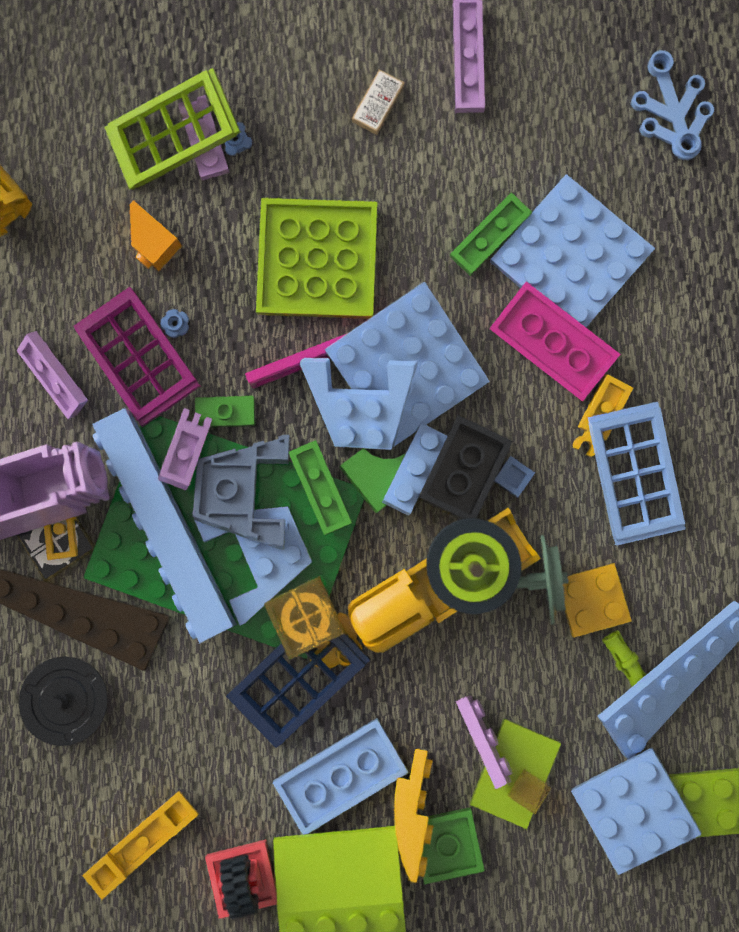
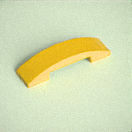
[82,790,199,900]

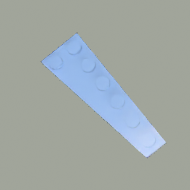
[598,601,739,759]

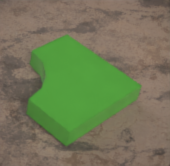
[339,448,405,514]

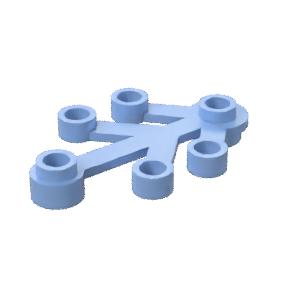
[631,50,714,160]

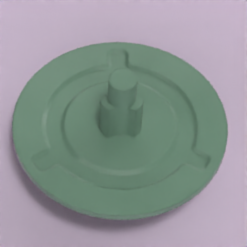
[516,535,568,625]

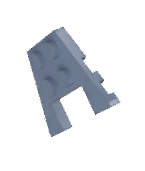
[193,435,290,549]

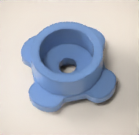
[224,122,252,156]

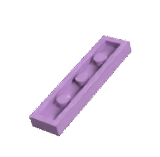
[453,0,485,113]

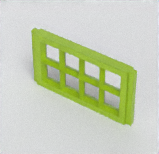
[104,68,241,190]

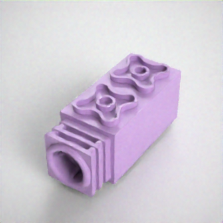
[0,442,110,540]

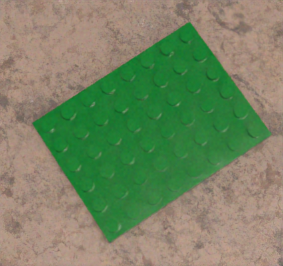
[83,416,364,659]

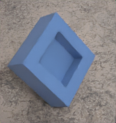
[494,456,535,498]

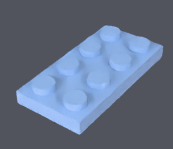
[273,718,408,835]

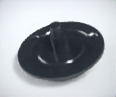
[19,656,108,746]

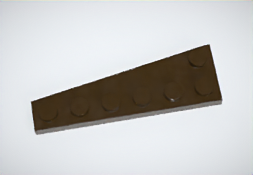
[0,569,171,671]

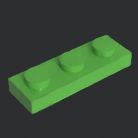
[450,192,532,277]
[288,440,352,535]

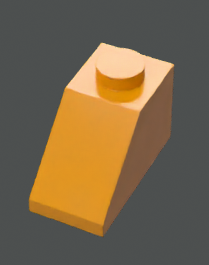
[130,200,182,271]

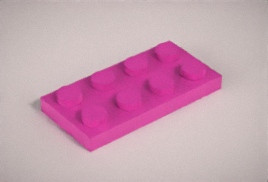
[489,281,621,401]

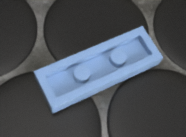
[382,423,448,516]

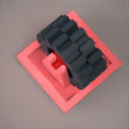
[205,840,277,919]

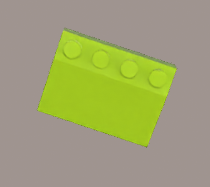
[273,826,406,932]

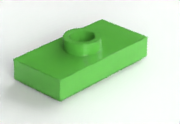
[195,396,255,428]

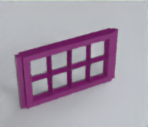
[73,286,201,427]

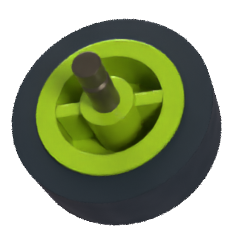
[426,518,521,614]

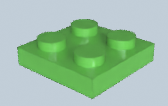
[422,807,485,884]

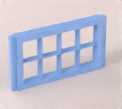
[588,402,685,546]

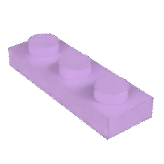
[17,331,88,419]
[456,696,512,789]

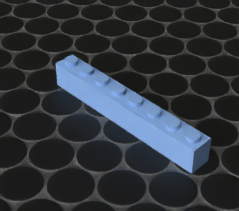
[92,408,237,643]

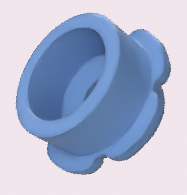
[160,309,189,338]

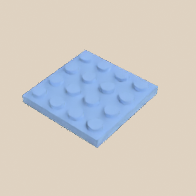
[490,174,655,327]
[325,282,490,447]

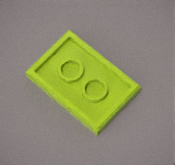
[470,718,561,829]

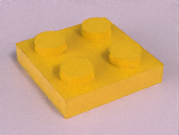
[563,563,632,637]

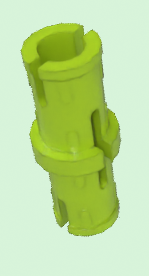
[602,630,647,687]

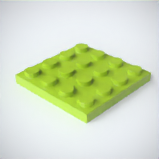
[256,198,378,319]

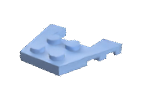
[300,358,417,450]
[195,507,312,625]

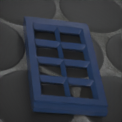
[226,630,371,748]

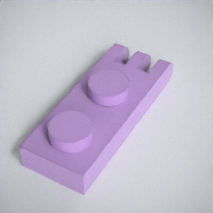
[157,408,212,490]

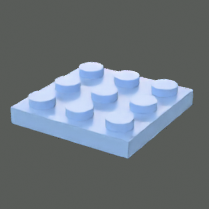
[571,747,701,875]

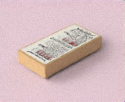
[352,69,404,135]

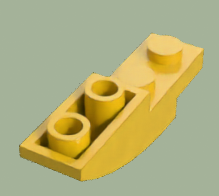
[394,749,434,883]

